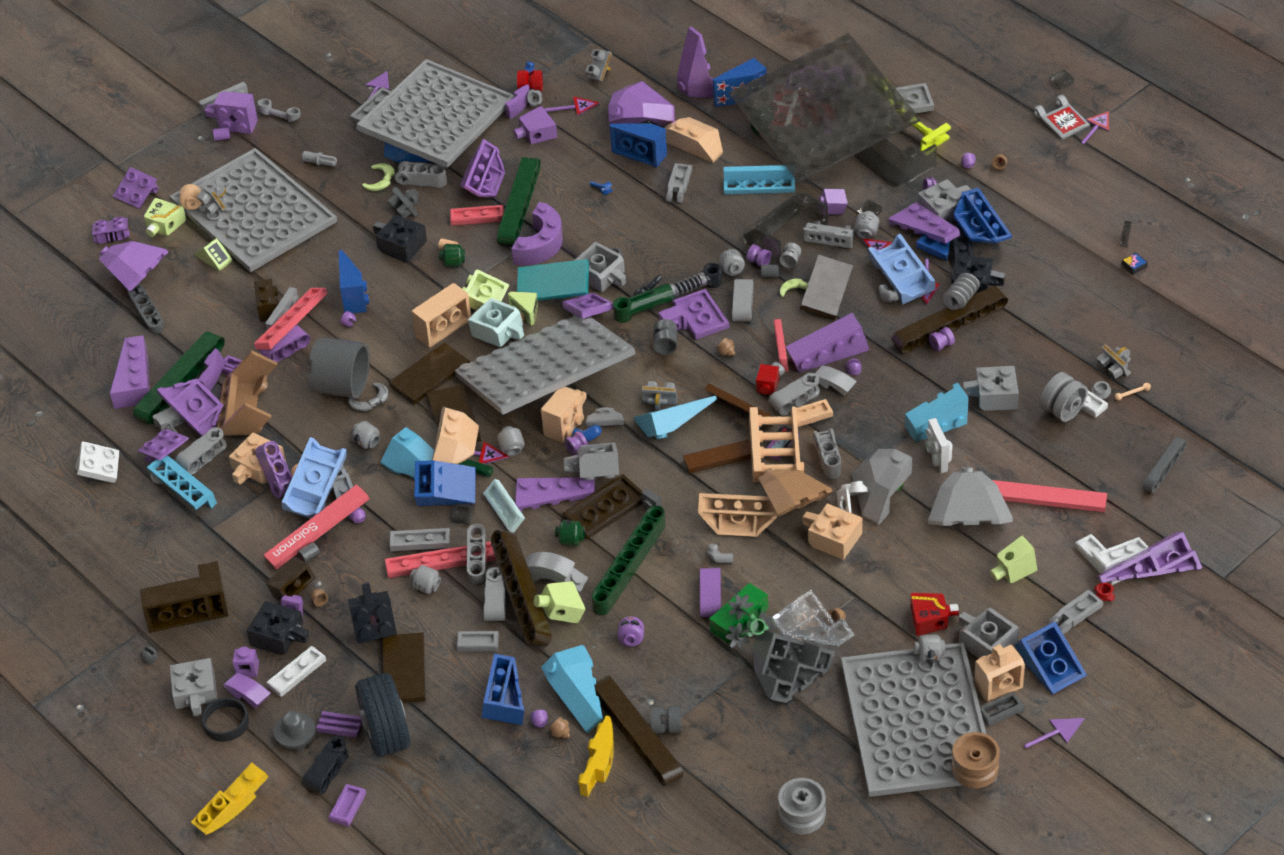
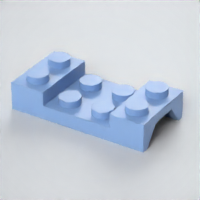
[868,234,936,304]
[282,437,346,519]

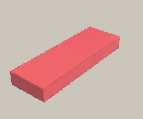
[450,205,504,226]
[774,319,788,372]

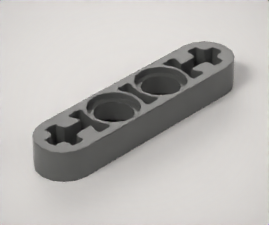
[127,283,165,334]
[1143,436,1187,494]

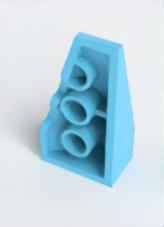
[634,396,717,439]
[381,427,434,480]

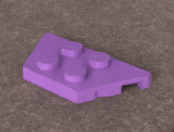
[157,379,223,437]

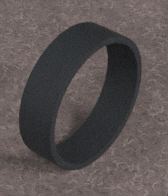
[202,697,249,742]

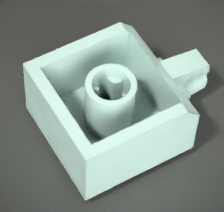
[468,298,524,347]

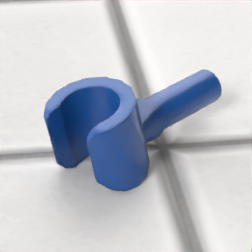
[590,181,613,195]

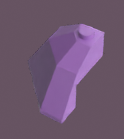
[608,81,675,126]
[99,241,168,291]

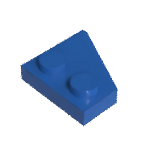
[917,234,950,260]

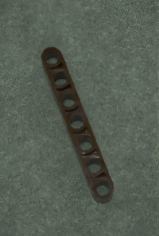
[891,286,1008,354]
[491,530,552,647]
[594,676,684,786]

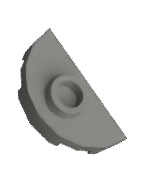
[586,407,624,427]

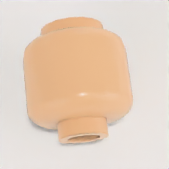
[179,184,202,210]

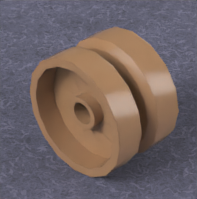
[951,732,1000,788]

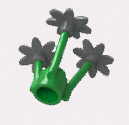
[725,594,777,650]

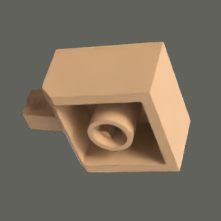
[541,387,587,443]
[229,433,286,485]
[803,504,862,560]
[974,644,1025,703]

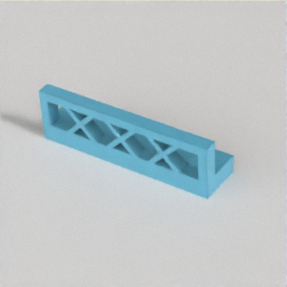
[724,165,795,194]
[147,455,217,510]

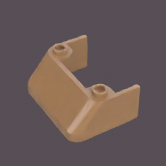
[216,350,277,436]

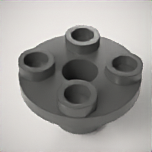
[273,711,316,751]

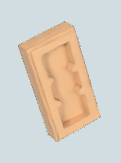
[790,399,833,427]

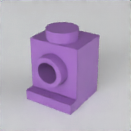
[658,305,688,330]
[233,647,259,677]

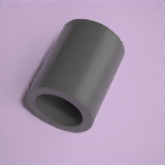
[761,264,779,278]
[297,542,320,562]

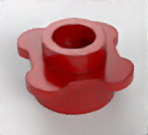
[1094,582,1115,602]

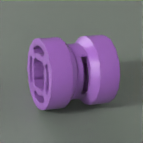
[747,244,772,267]
[929,327,955,351]

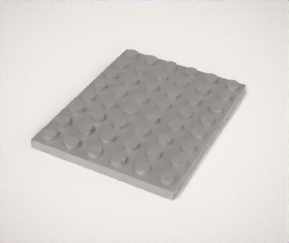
[356,59,514,168]
[169,148,338,272]
[454,315,636,415]
[841,643,997,797]

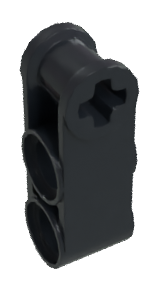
[302,736,349,794]

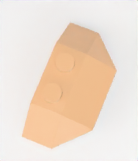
[664,117,723,163]
[432,407,479,464]
[698,493,778,537]

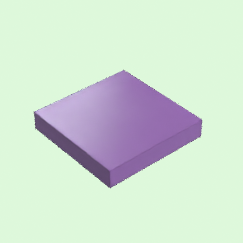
[562,292,613,319]

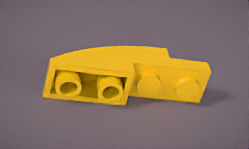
[578,716,614,797]
[191,762,268,835]

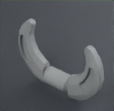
[348,383,389,411]

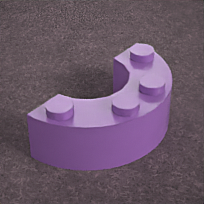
[512,202,563,266]

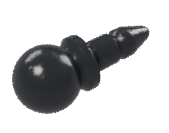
[634,274,662,296]

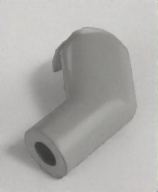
[879,284,898,303]
[706,544,733,563]

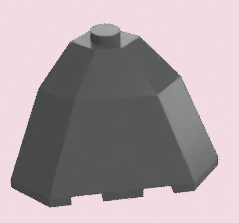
[753,630,835,703]

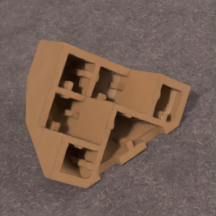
[758,468,833,517]

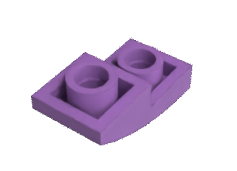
[505,85,530,119]
[198,348,224,391]
[223,672,271,709]

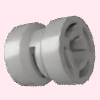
[779,243,801,268]

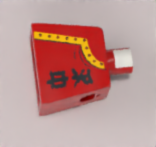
[910,593,959,636]

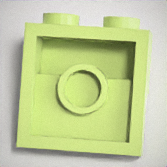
[463,269,509,310]

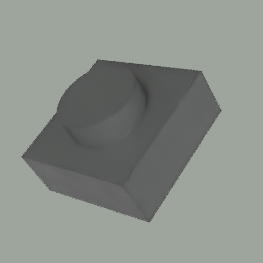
[642,488,662,510]

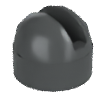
[140,646,158,664]

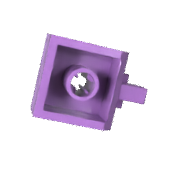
[205,91,258,134]

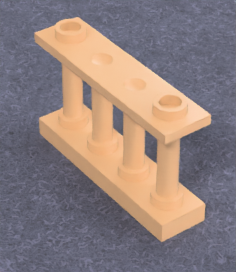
[749,407,804,482]

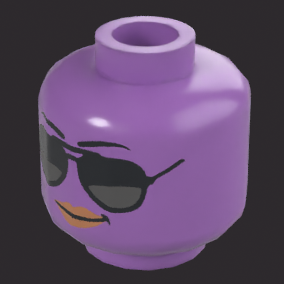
[617,616,645,647]

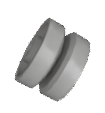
[1040,372,1088,422]
[778,778,826,835]

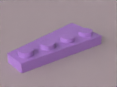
[888,202,960,244]
[515,477,595,512]

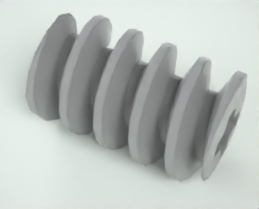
[943,273,980,310]

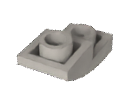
[815,365,857,396]

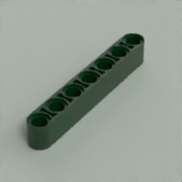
[497,157,541,246]
[133,331,225,424]
[592,505,666,615]

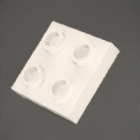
[925,418,952,473]
[76,441,119,483]

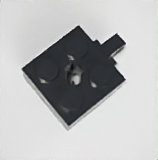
[373,214,427,263]
[951,254,1005,295]
[348,582,397,644]
[246,601,309,655]

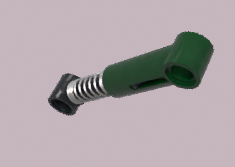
[613,263,722,323]

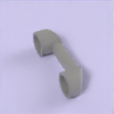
[258,99,301,122]

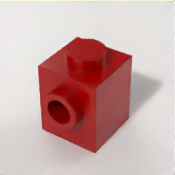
[756,364,780,395]

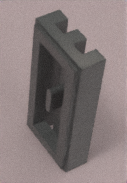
[980,691,1025,727]

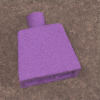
[513,106,557,144]

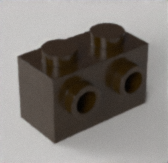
[254,279,279,322]
[266,558,316,601]

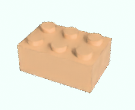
[412,283,471,348]

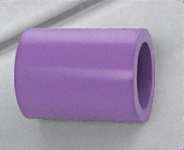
[213,127,230,141]

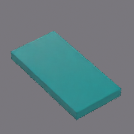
[517,259,589,301]

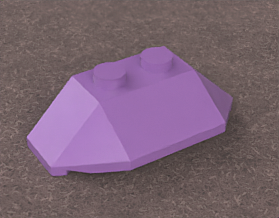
[460,139,505,198]

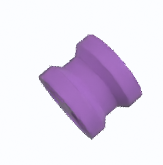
[564,431,588,455]

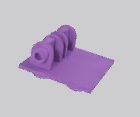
[113,167,159,209]
[92,217,130,244]
[138,429,189,463]

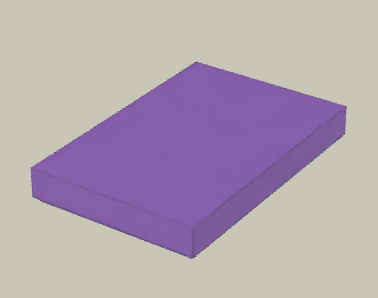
[672,289,729,340]

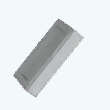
[457,631,499,652]

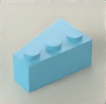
[905,382,968,442]

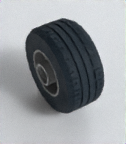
[355,673,411,757]

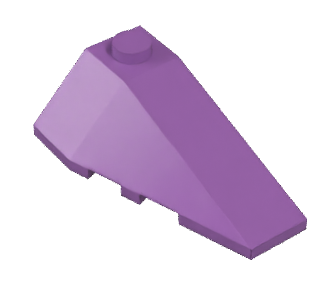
[677,27,713,98]

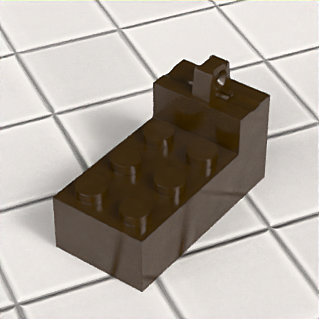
[139,561,229,633]

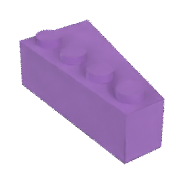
[786,313,869,373]
[110,335,150,409]

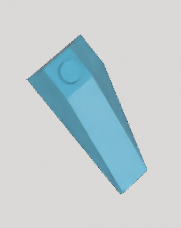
[541,645,603,733]

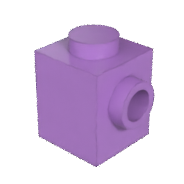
[818,189,848,215]

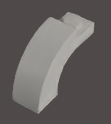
[525,552,588,593]

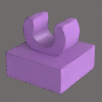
[281,595,303,617]

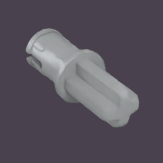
[302,151,337,167]

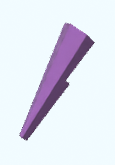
[1097,531,1202,583]

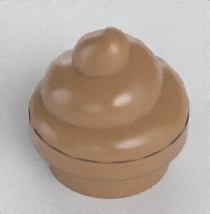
[716,337,735,356]
[549,717,570,739]

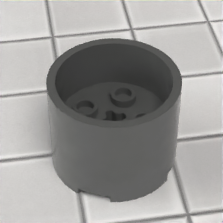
[308,337,370,399]

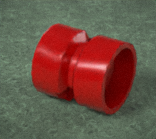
[517,70,543,92]

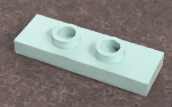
[483,479,525,533]

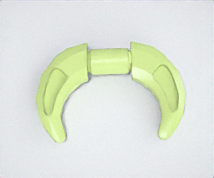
[363,163,395,191]
[780,279,808,297]

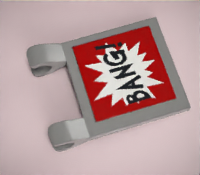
[1034,94,1090,140]

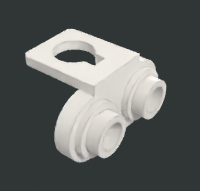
[836,481,868,513]

